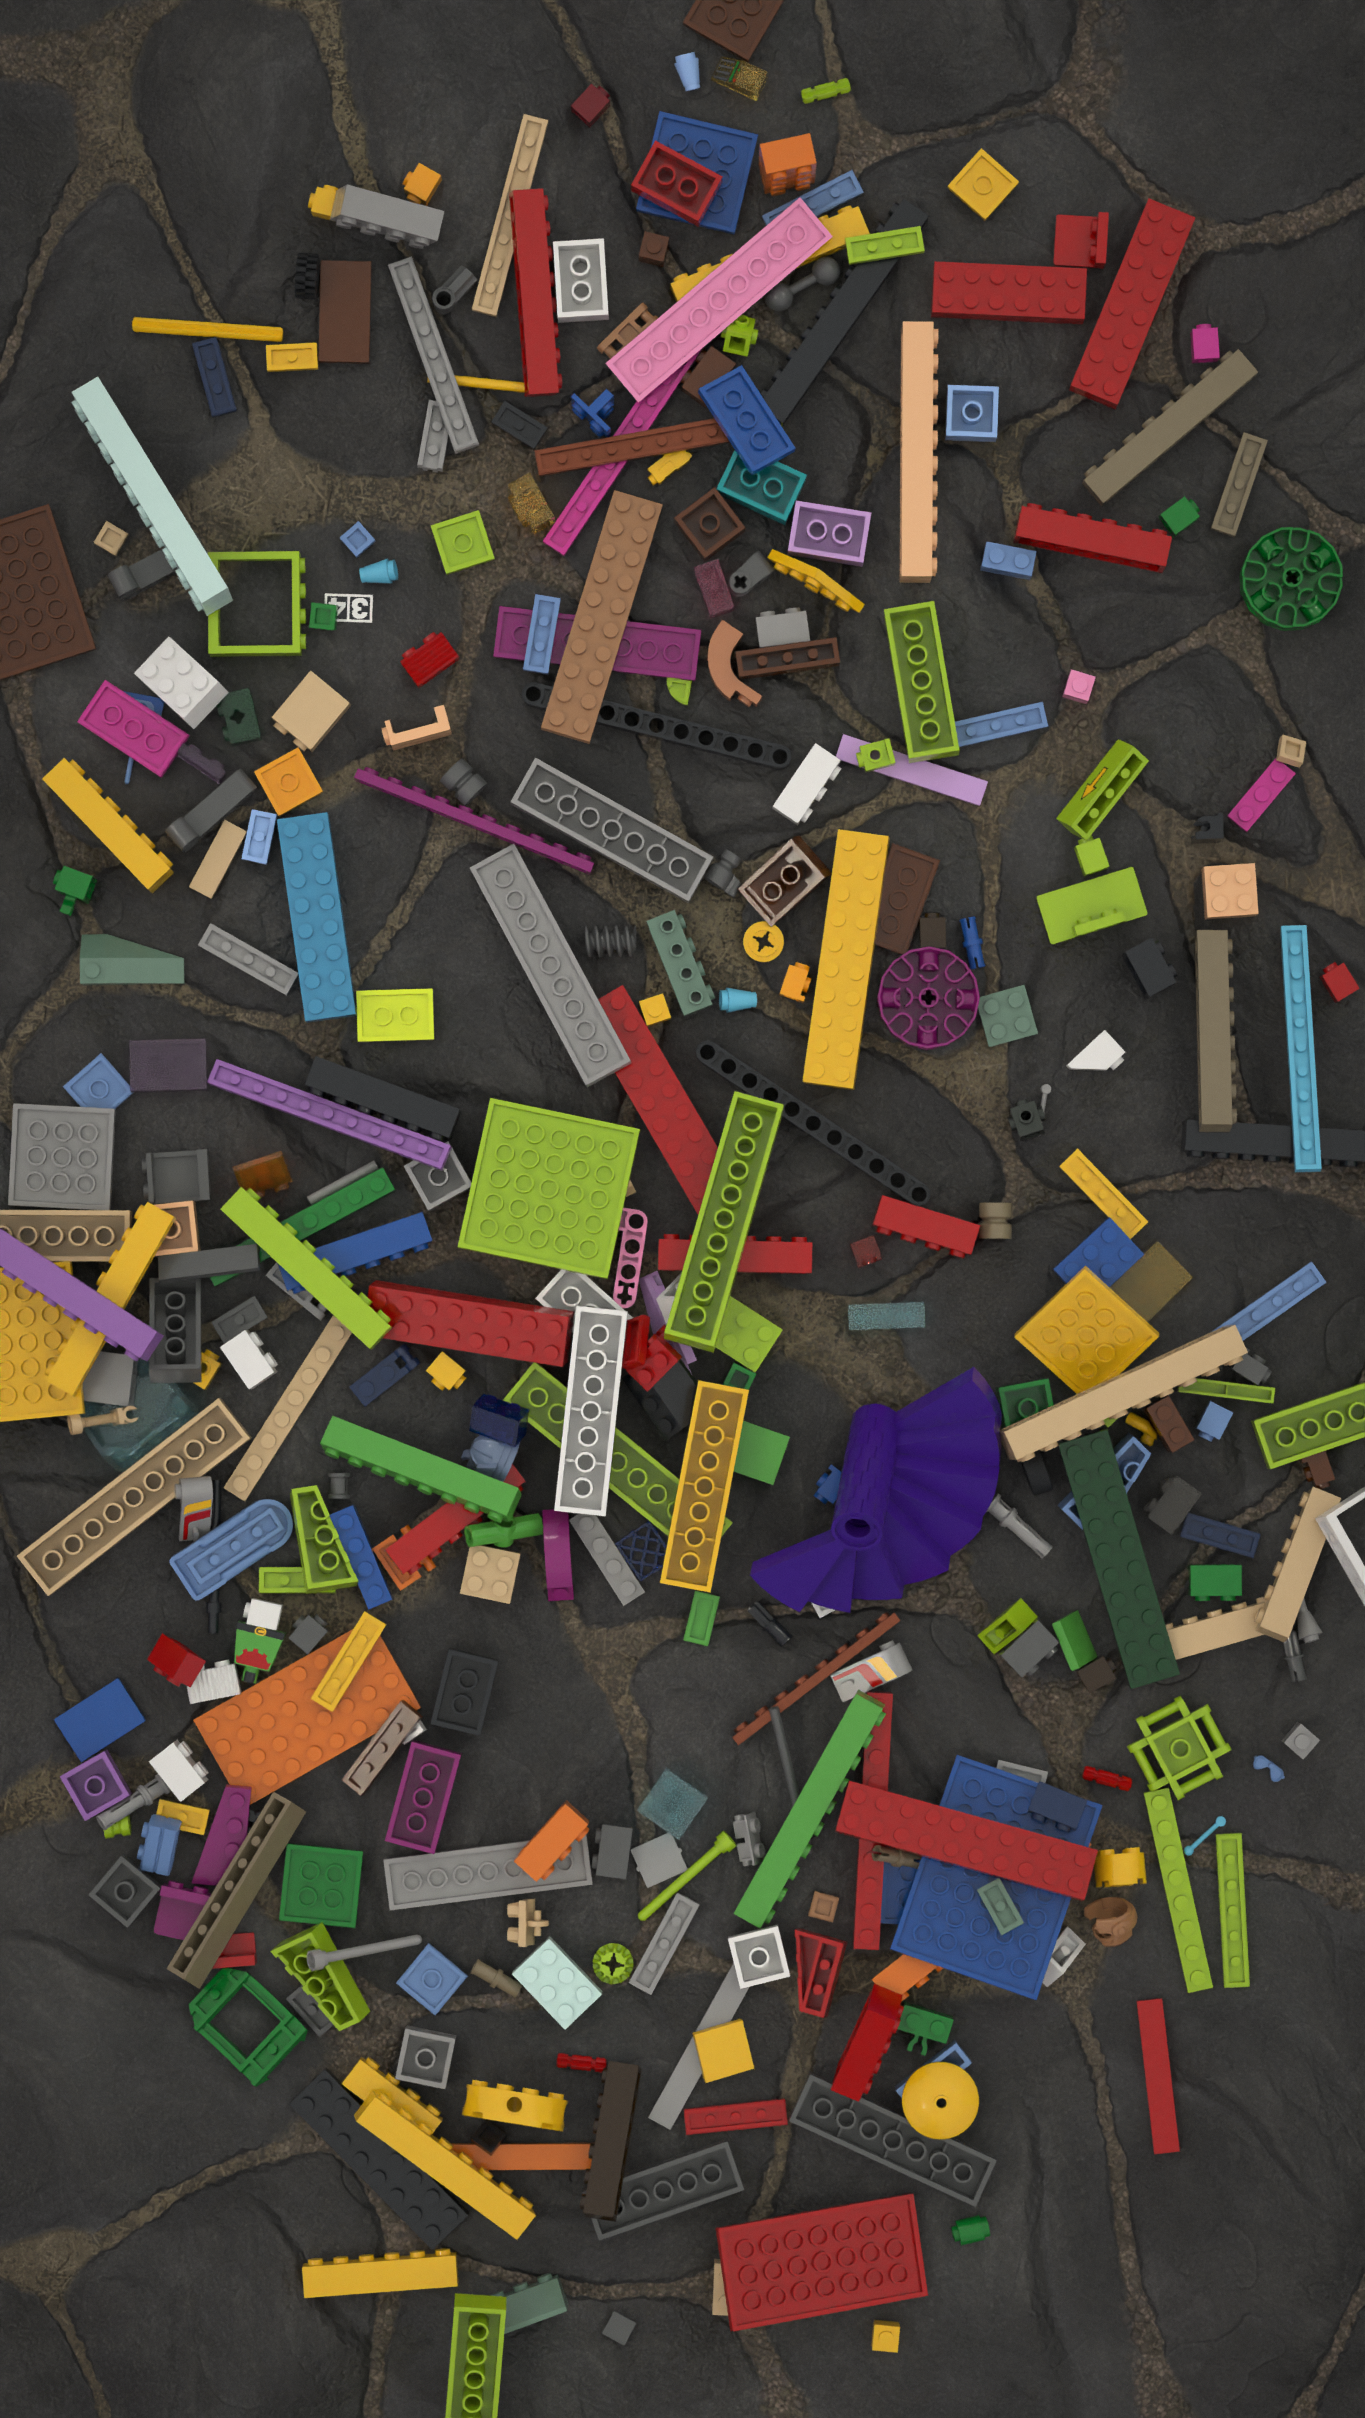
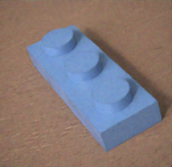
[523,594,561,675]

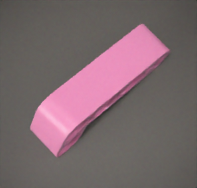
[613,1208,648,1309]

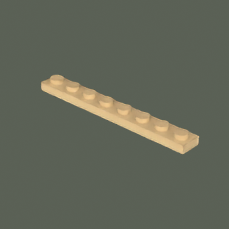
[472,114,548,317]
[224,1316,352,1501]

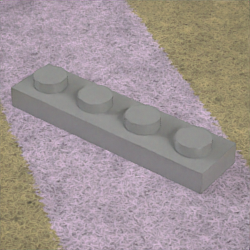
[198,923,299,996]
[569,1513,645,1606]
[629,1892,700,1995]

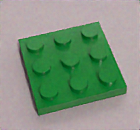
[279,1843,363,1928]

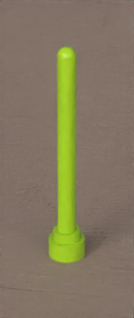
[638,1830,737,1921]

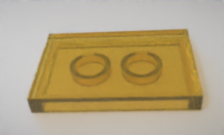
[1110,1241,1193,1322]

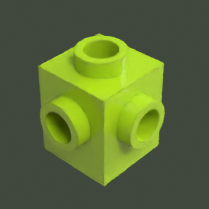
[721,315,759,357]

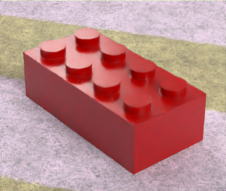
[872,1195,980,1259]
[831,1983,904,2102]

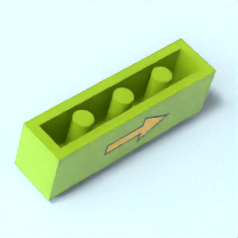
[1056,739,1149,841]

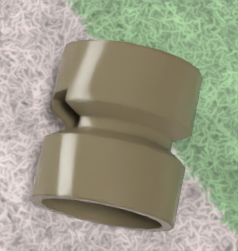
[979,1203,1012,1239]

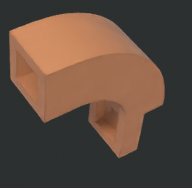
[708,620,762,707]

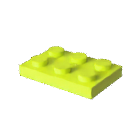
[356,989,434,1042]

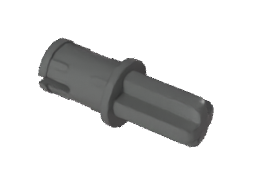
[1283,1630,1307,1682]

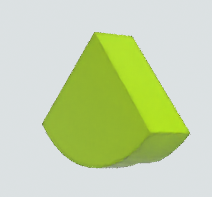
[667,678,692,706]

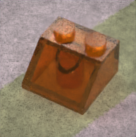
[232,1151,294,1197]

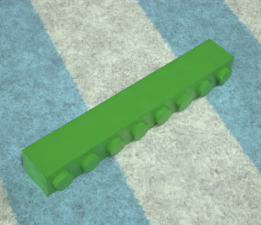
[320,1416,521,1523]

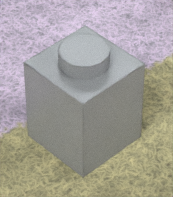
[1281,1722,1320,1759]

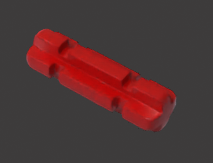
[1082,1766,1132,1791]
[556,2053,607,2072]

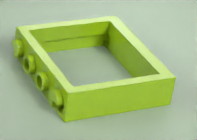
[208,551,306,657]

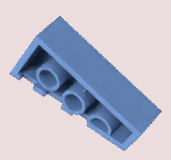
[1057,1433,1151,1530]

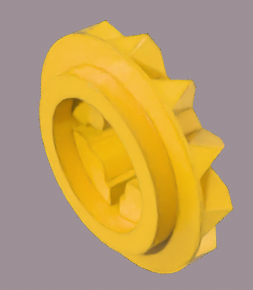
[743,921,784,962]

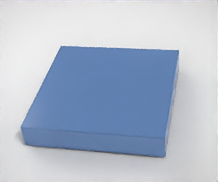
[63,1053,135,1109]
[396,1943,468,2015]

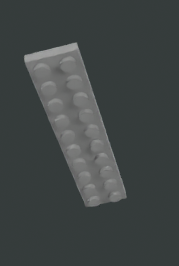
[470,844,632,1087]

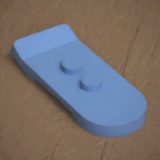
[169,1499,293,1601]

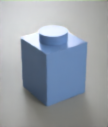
[1195,1401,1233,1442]

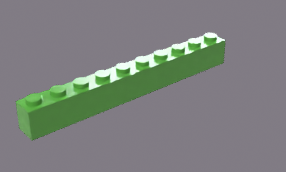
[734,1690,886,1929]

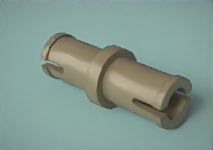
[872,1845,922,1869]
[470,1959,522,1998]

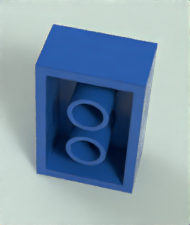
[1052,1217,1145,1287]

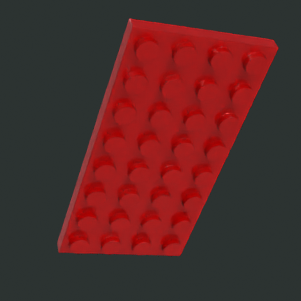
[716,2193,928,2331]

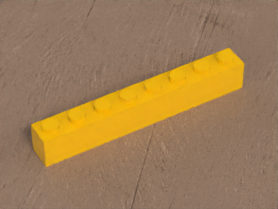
[670,205,870,302]
[45,1202,176,1397]
[354,2091,536,2240]

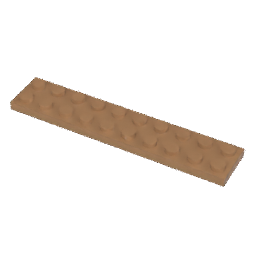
[541,490,663,744]

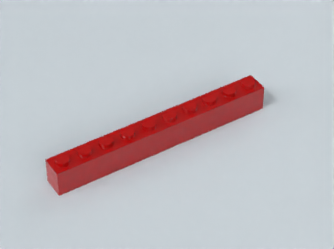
[853,1691,893,1950]

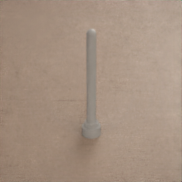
[307,1935,422,1971]

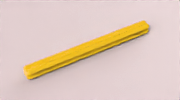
[132,317,283,342]

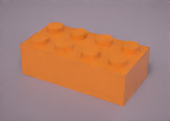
[758,133,817,196]

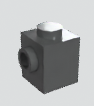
[289,1614,329,1655]

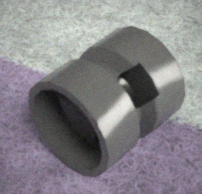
[440,758,488,806]

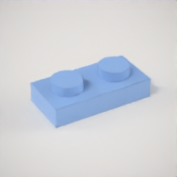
[241,809,277,865]

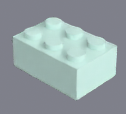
[512,1936,602,2029]

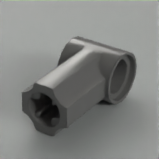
[432,265,478,315]

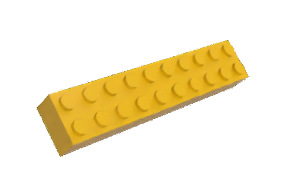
[802,829,890,1090]

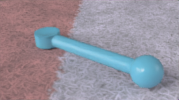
[1184,1816,1226,1856]

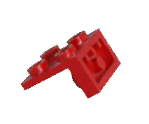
[1053,212,1109,269]

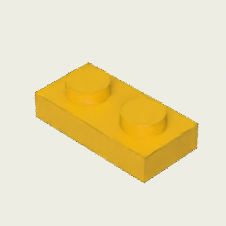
[266,343,318,372]
[156,1799,210,1835]

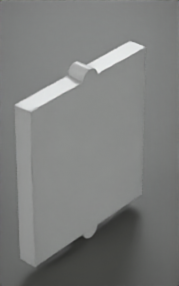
[630,1831,688,1888]

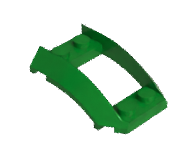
[189,1968,308,2087]

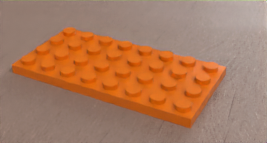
[193,1629,421,1805]

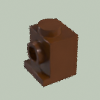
[1299,1451,1335,1489]

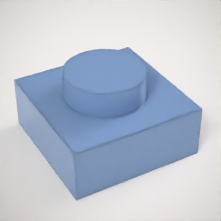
[340,521,376,558]

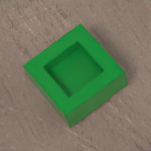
[309,602,338,631]

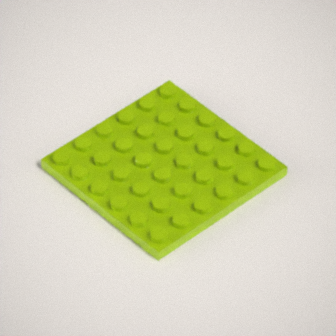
[458,1098,640,1279]

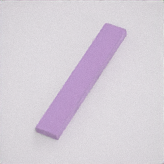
[836,734,988,806]

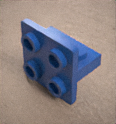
[571,389,614,438]

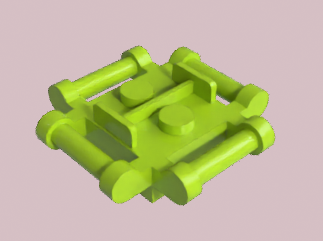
[1127,1695,1232,1800]

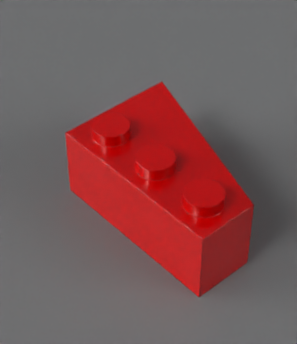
[795,1928,848,2018]

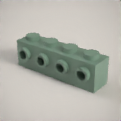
[646,910,715,1017]

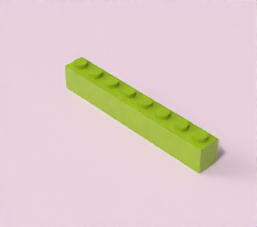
[221,1187,392,1350]

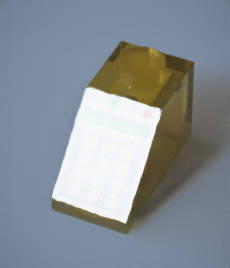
[711,56,768,101]

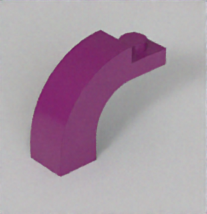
[543,1509,574,1601]

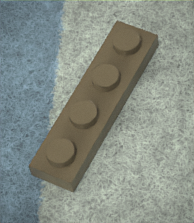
[1211,432,1268,537]

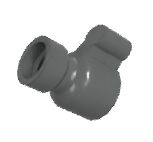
[704,849,742,898]

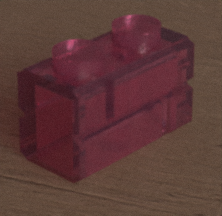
[694,559,734,619]

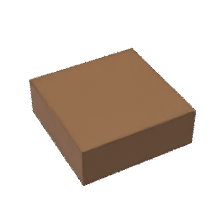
[808,1891,839,1923]

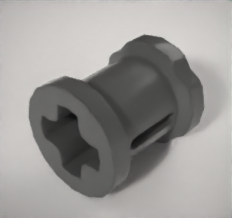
[328,1473,350,1499]

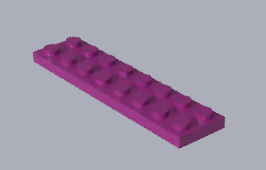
[493,606,701,681]

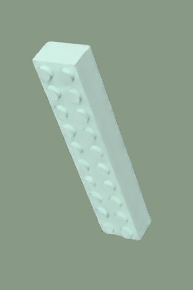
[71,377,233,616]

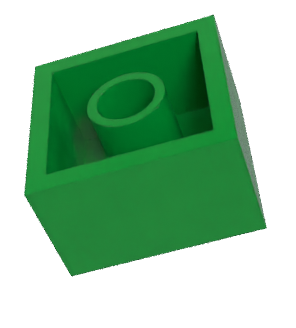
[995,1378,1054,1428]

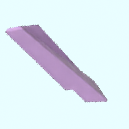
[639,1271,697,1376]

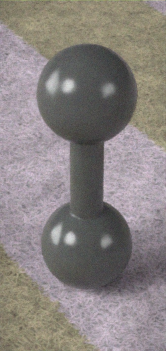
[765,257,841,312]

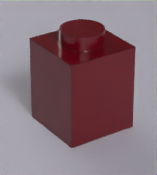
[571,84,610,128]

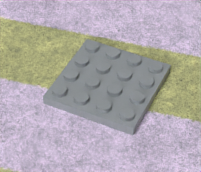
[8,1103,116,1210]

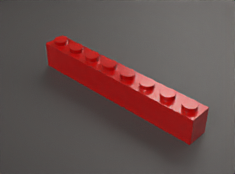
[509,189,562,397]

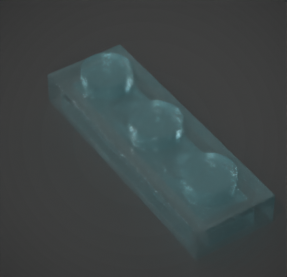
[848,1302,925,1330]

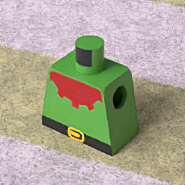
[234,1621,287,1684]

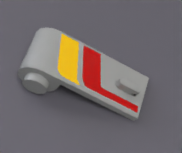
[174,1476,213,1542]
[830,1640,913,1702]

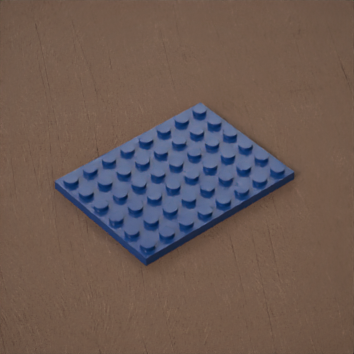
[890,1755,1103,2000]

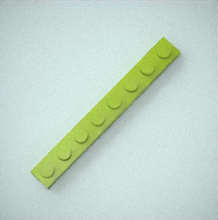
[1143,1787,1213,1993]

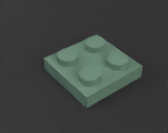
[978,985,1038,1047]

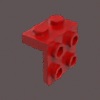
[626,1324,682,1392]

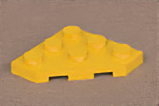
[767,549,865,613]

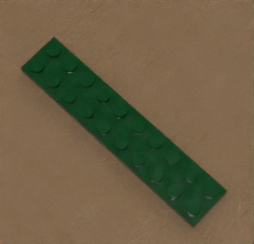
[1058,1429,1180,1689]

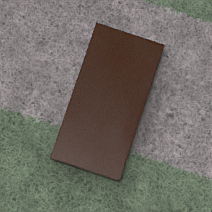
[318,260,372,364]
[875,843,940,955]

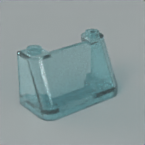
[79,1359,198,1472]

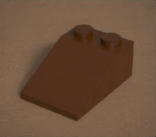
[738,836,832,927]

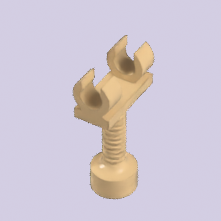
[67,1406,139,1435]

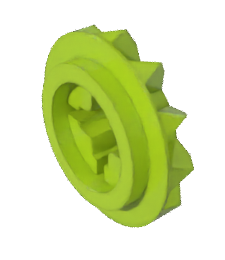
[593,1943,633,1984]

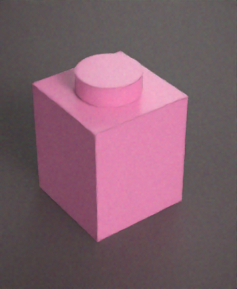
[1062,669,1095,704]

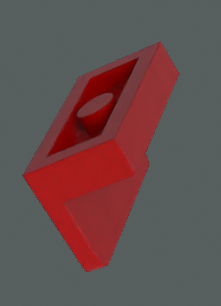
[212,1932,257,1969]

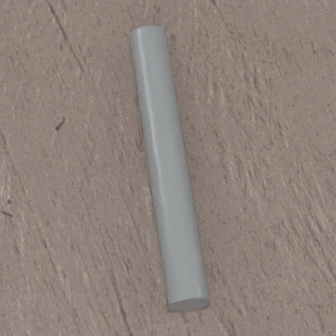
[307,1160,379,1205]

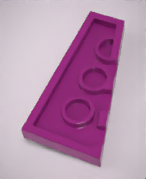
[192,1784,252,1886]

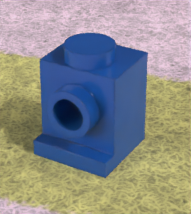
[813,1464,841,1505]

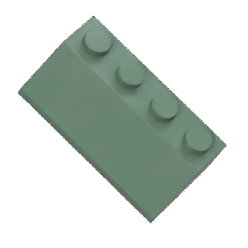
[489,2273,568,2334]

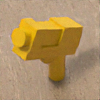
[647,451,692,486]

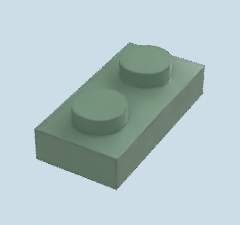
[977,1878,1024,1936]

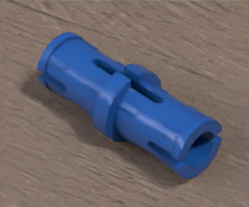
[959,916,986,970]

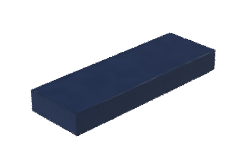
[192,337,237,418]
[1179,1512,1261,1558]

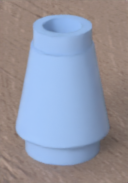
[674,52,700,91]

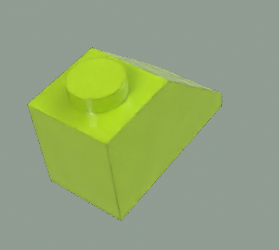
[977,1598,1038,1654]

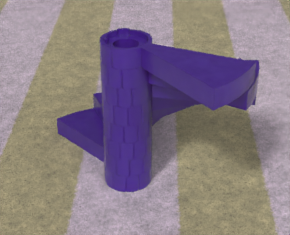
[750,1367,1002,1613]

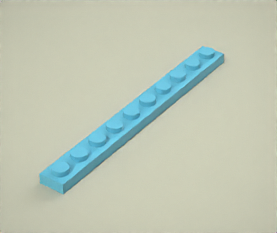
[1280,925,1322,1172]

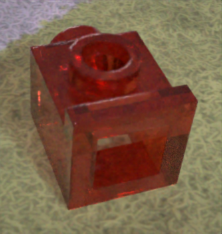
[849,1235,882,1268]

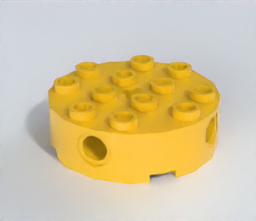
[462,2080,568,2132]

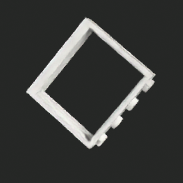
[1315,1487,1365,1606]

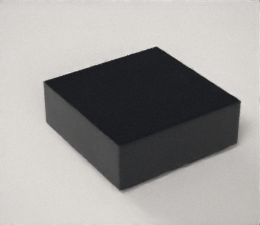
[471,2119,507,2156]

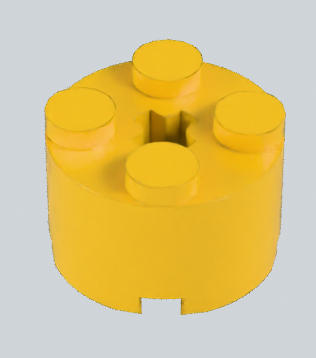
[1094,1847,1147,1888]

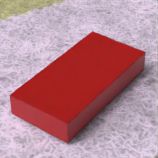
[622,1314,650,1370]

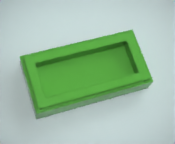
[683,1590,720,1646]

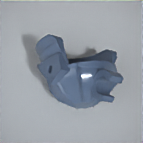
[461,1430,521,1482]

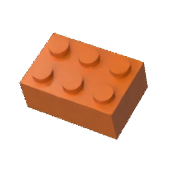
[514,1800,589,1882]

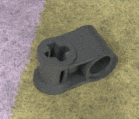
[728,551,776,597]

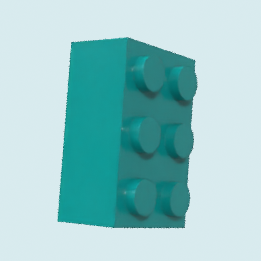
[717,450,807,525]

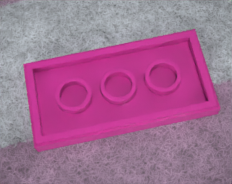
[77,680,190,778]

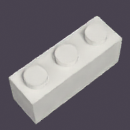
[772,743,842,825]

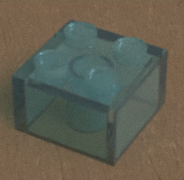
[637,1767,708,1840]

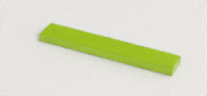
[1215,1833,1250,1988]

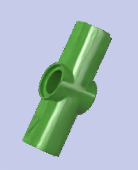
[464,1513,543,1548]

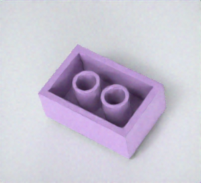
[787,501,871,567]

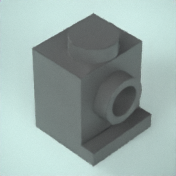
[1230,1348,1272,1385]

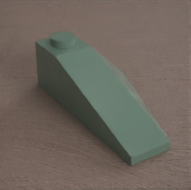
[80,934,185,986]

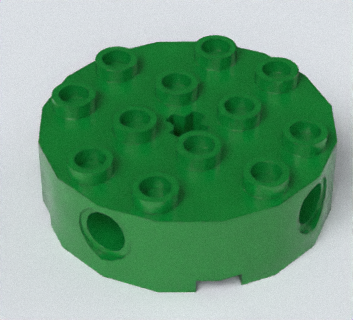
[1240,527,1343,631]

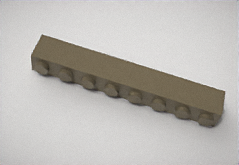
[1082,349,1258,507]
[1195,930,1237,1132]
[167,1792,306,1989]

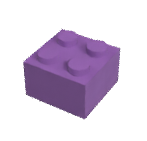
[60,1749,132,1821]

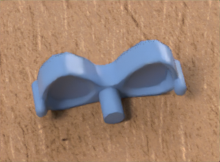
[1253,1755,1285,1782]

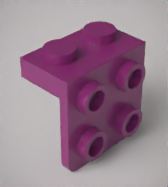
[154,1880,212,1940]

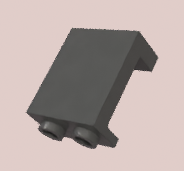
[142,1149,212,1204]

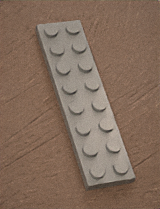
[383,1834,593,1910]

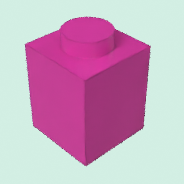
[1190,324,1220,364]

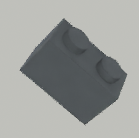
[591,1823,633,1879]

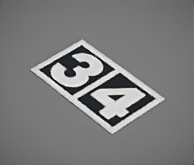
[324,593,373,623]

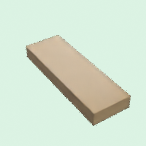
[189,820,247,899]

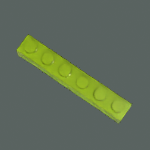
[1177,1378,1275,1404]

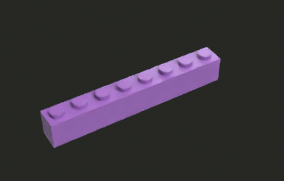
[0,1228,164,1361]

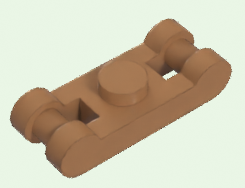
[596,303,658,359]

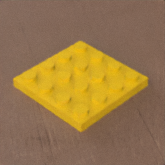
[1014,1266,1159,1394]

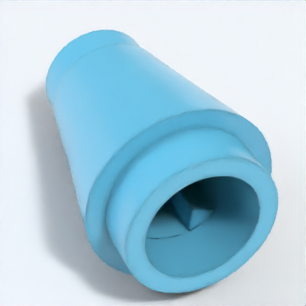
[359,558,398,584]
[719,987,757,1013]

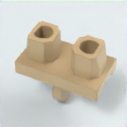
[507,1898,549,1947]

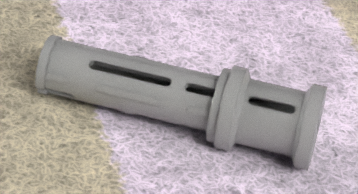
[986,1493,1053,1559]
[96,1774,171,1830]

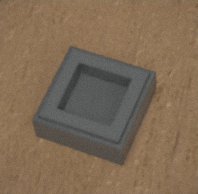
[602,2310,636,2345]

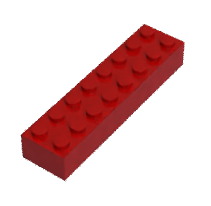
[1069,198,1195,410]
[368,1280,575,1367]

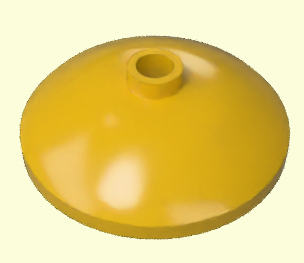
[902,2062,979,2139]

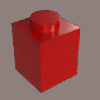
[1319,962,1360,1003]

